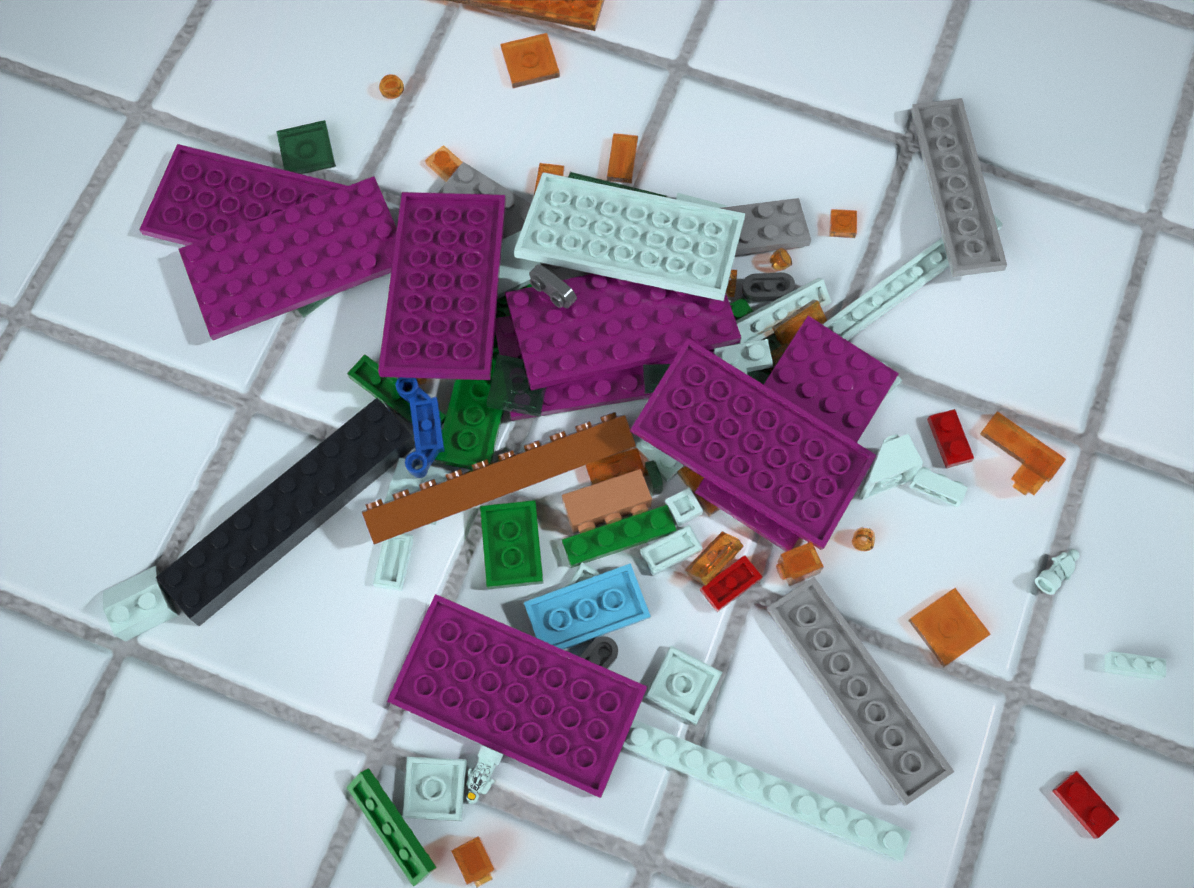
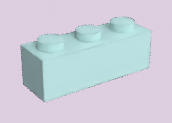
[909,467,968,507]
[1104,651,1166,680]

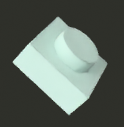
[665,487,703,526]

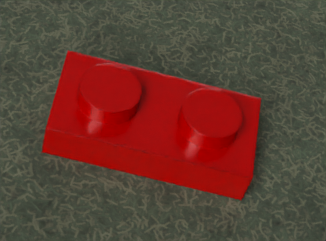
[927,409,974,469]
[700,555,763,613]
[1052,771,1119,839]

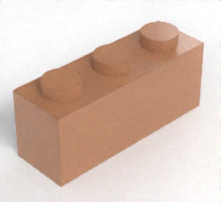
[562,469,652,533]

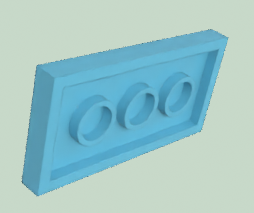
[524,563,651,650]

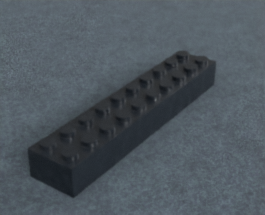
[155,398,415,626]

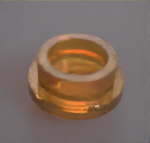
[379,74,404,99]

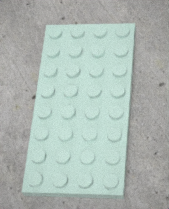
[514,172,745,301]

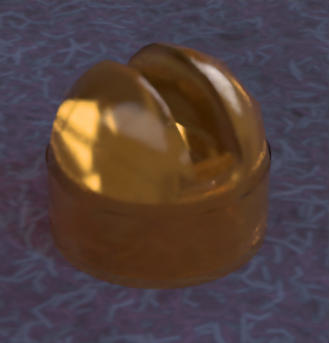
[770,248,792,271]
[852,527,875,551]

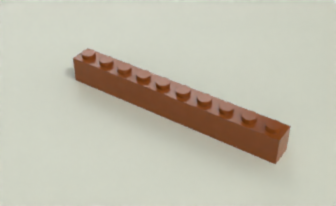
[362,412,636,544]

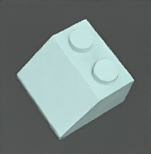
[859,434,923,500]
[103,566,178,642]

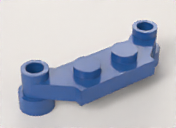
[396,377,445,478]

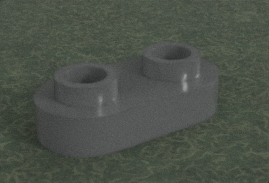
[529,264,577,308]
[742,272,795,302]
[580,636,618,669]

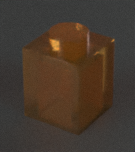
[1011,451,1055,496]
[776,542,824,586]
[451,836,497,888]

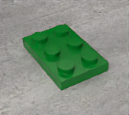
[480,500,544,590]

